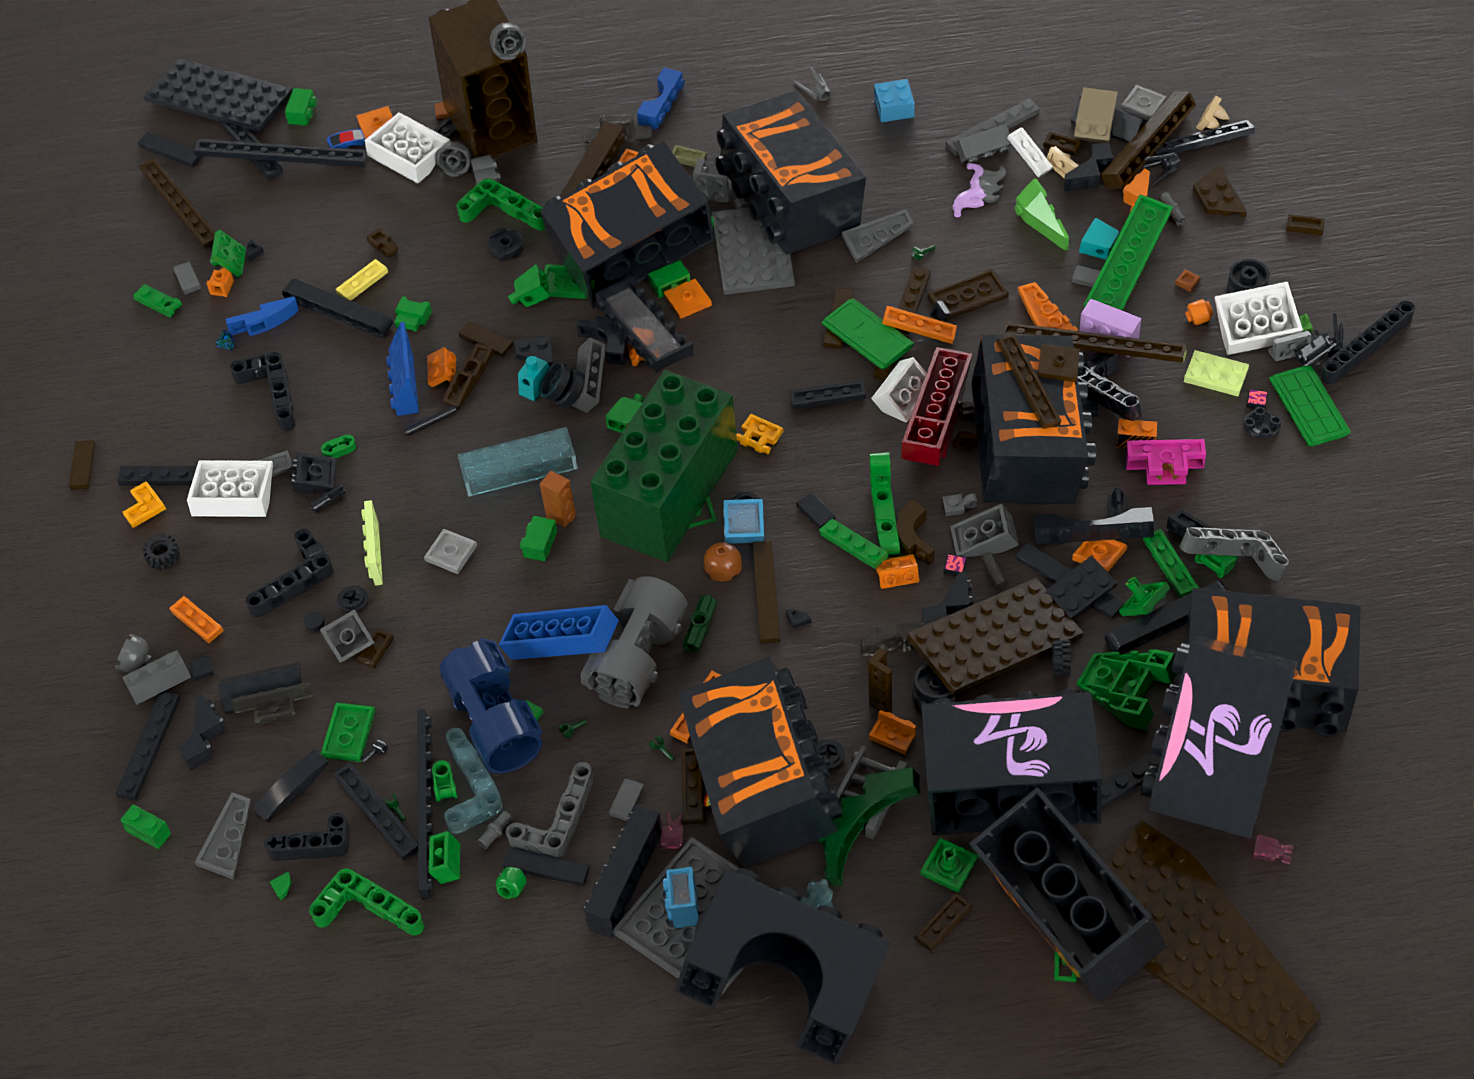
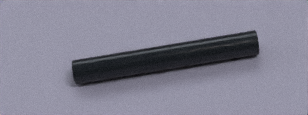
[404,405,457,436]

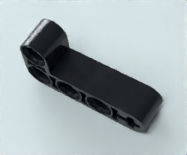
[264,812,350,861]

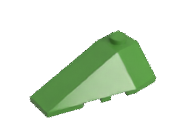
[1015,178,1069,251]

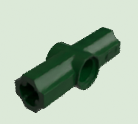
[683,595,717,653]

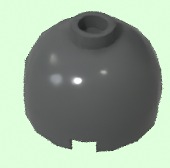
[490,22,526,60]
[436,141,471,177]
[115,633,152,674]

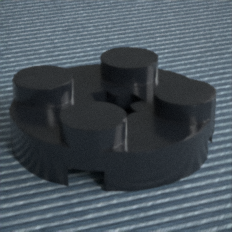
[488,228,523,261]

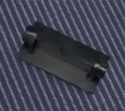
[1295,332,1336,366]
[1107,488,1128,518]

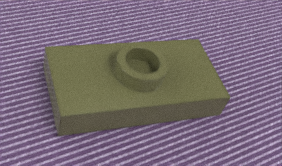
[672,145,708,167]

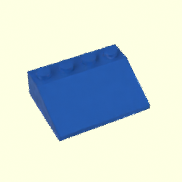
[386,322,419,416]

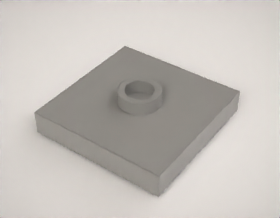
[1121,85,1167,120]
[424,529,477,574]

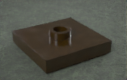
[1038,343,1080,382]

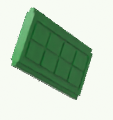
[821,298,914,370]
[1269,365,1351,446]

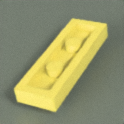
[336,259,388,301]

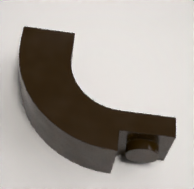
[897,499,935,565]

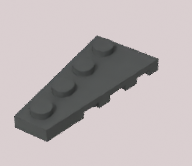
[842,209,914,263]
[195,792,251,880]

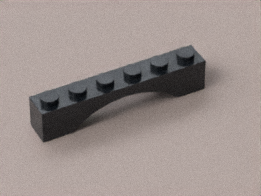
[1034,507,1154,545]

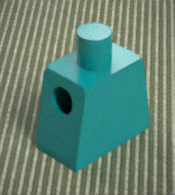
[1079,218,1119,259]
[518,356,550,401]

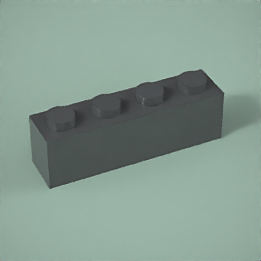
[571,338,605,413]

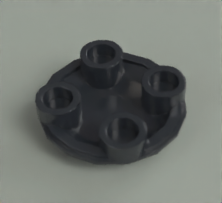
[1243,407,1282,439]

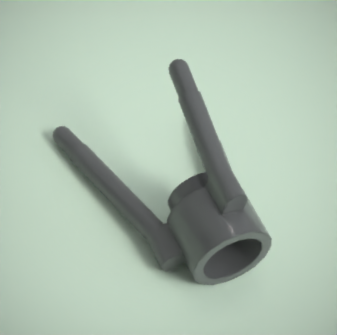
[793,66,831,101]

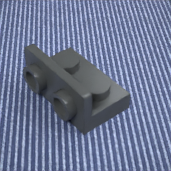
[1268,331,1311,362]

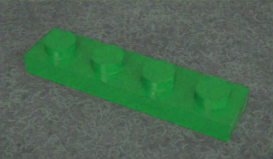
[819,519,888,569]
[1143,529,1198,598]

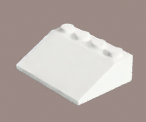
[365,113,450,183]
[1215,282,1303,355]
[187,461,273,517]

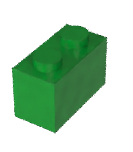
[285,88,317,125]
[648,260,690,298]
[520,516,558,562]
[120,804,171,849]
[429,831,460,884]

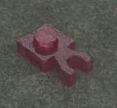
[661,812,684,849]
[1253,835,1294,864]

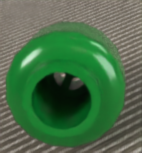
[495,867,527,899]

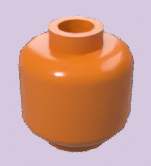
[1185,299,1214,326]

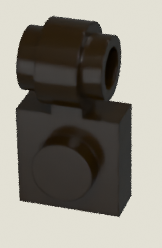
[366,228,399,257]

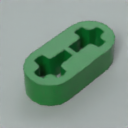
[321,435,356,458]

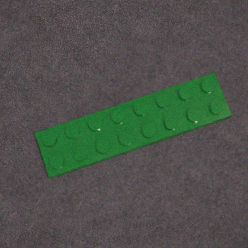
[1083,194,1173,311]

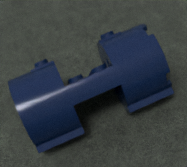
[439,638,543,774]

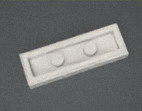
[1007,127,1053,178]

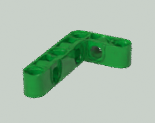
[457,178,546,231]
[869,452,900,555]
[309,869,424,935]

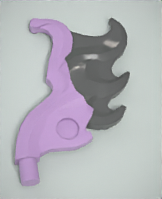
[953,163,1006,217]

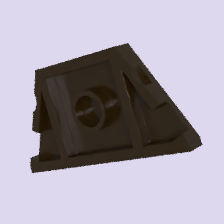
[1193,165,1247,217]

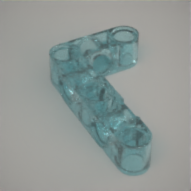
[444,728,503,834]

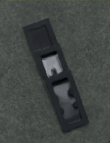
[253,749,329,822]

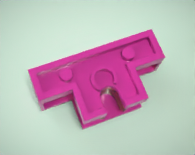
[1125,439,1206,485]

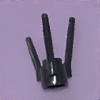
[1143,153,1180,186]
[1314,313,1344,357]

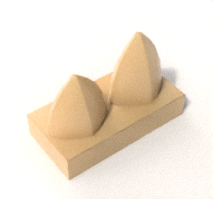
[1196,96,1229,131]
[1047,147,1080,178]

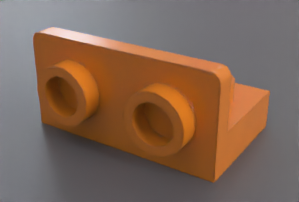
[876,554,919,589]

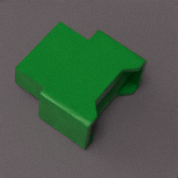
[394,296,432,332]
[1195,554,1239,578]

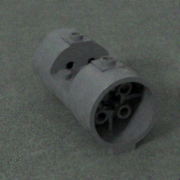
[580,576,688,708]

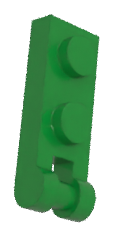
[133,284,182,317]

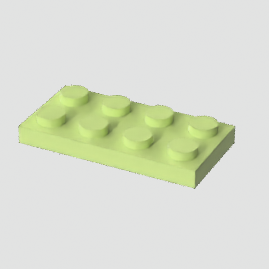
[361,500,383,586]

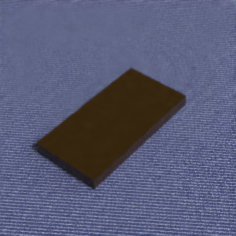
[928,269,1009,320]

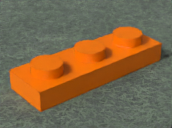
[169,596,224,643]

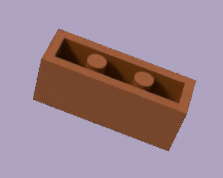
[540,471,576,527]

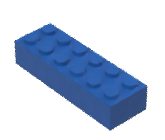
[499,605,619,660]

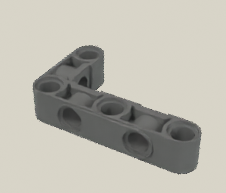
[1180,527,1289,581]
[506,762,594,858]

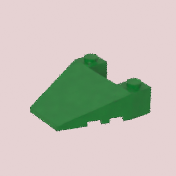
[1076,650,1178,731]

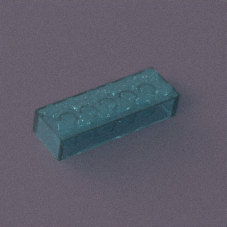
[457,427,578,497]

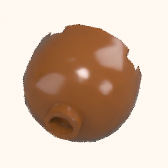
[703,542,742,582]

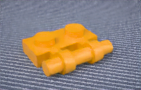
[736,414,783,454]

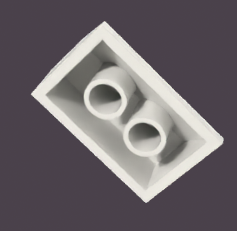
[871,357,927,422]

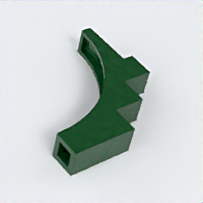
[818,767,920,887]

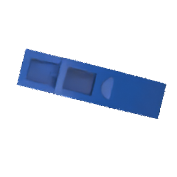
[226,296,299,336]

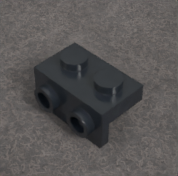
[1166,509,1212,538]

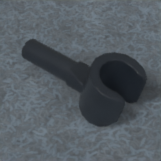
[361,740,388,763]

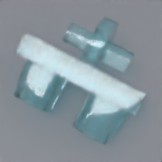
[801,878,833,909]

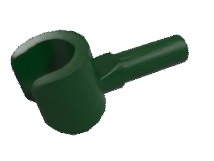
[911,245,935,260]
[559,719,587,738]
[649,736,674,760]
[385,793,406,821]

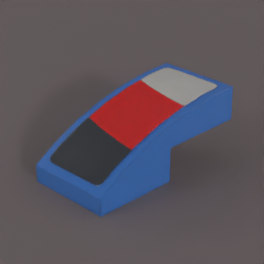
[327,129,366,149]

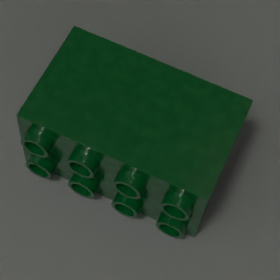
[590,370,738,563]

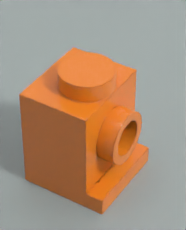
[206,268,234,297]

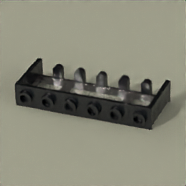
[595,275,694,374]

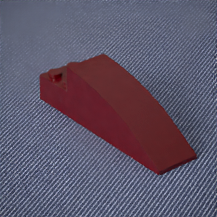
[901,347,973,466]

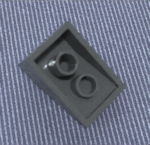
[950,504,1019,557]

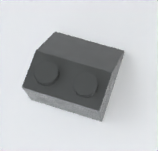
[320,610,375,663]

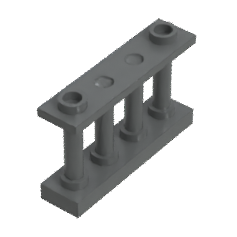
[836,745,907,839]

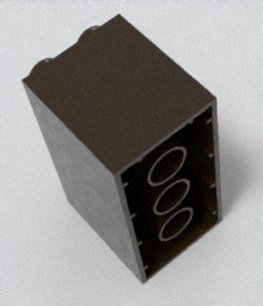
[428,0,538,159]

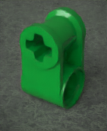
[432,760,458,802]

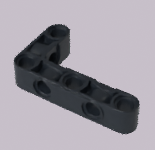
[230,352,295,431]
[1078,352,1142,421]
[245,528,334,617]

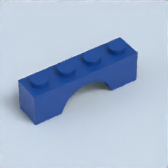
[637,68,685,130]

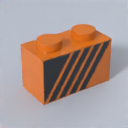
[1116,419,1157,448]

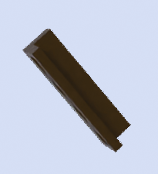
[868,648,892,713]

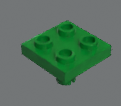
[210,230,246,277]
[1118,577,1170,616]
[920,838,978,893]

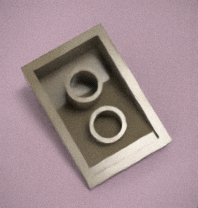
[1074,87,1118,143]

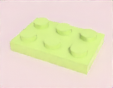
[1184,350,1249,396]

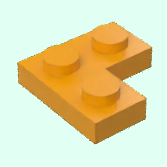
[122,481,166,528]

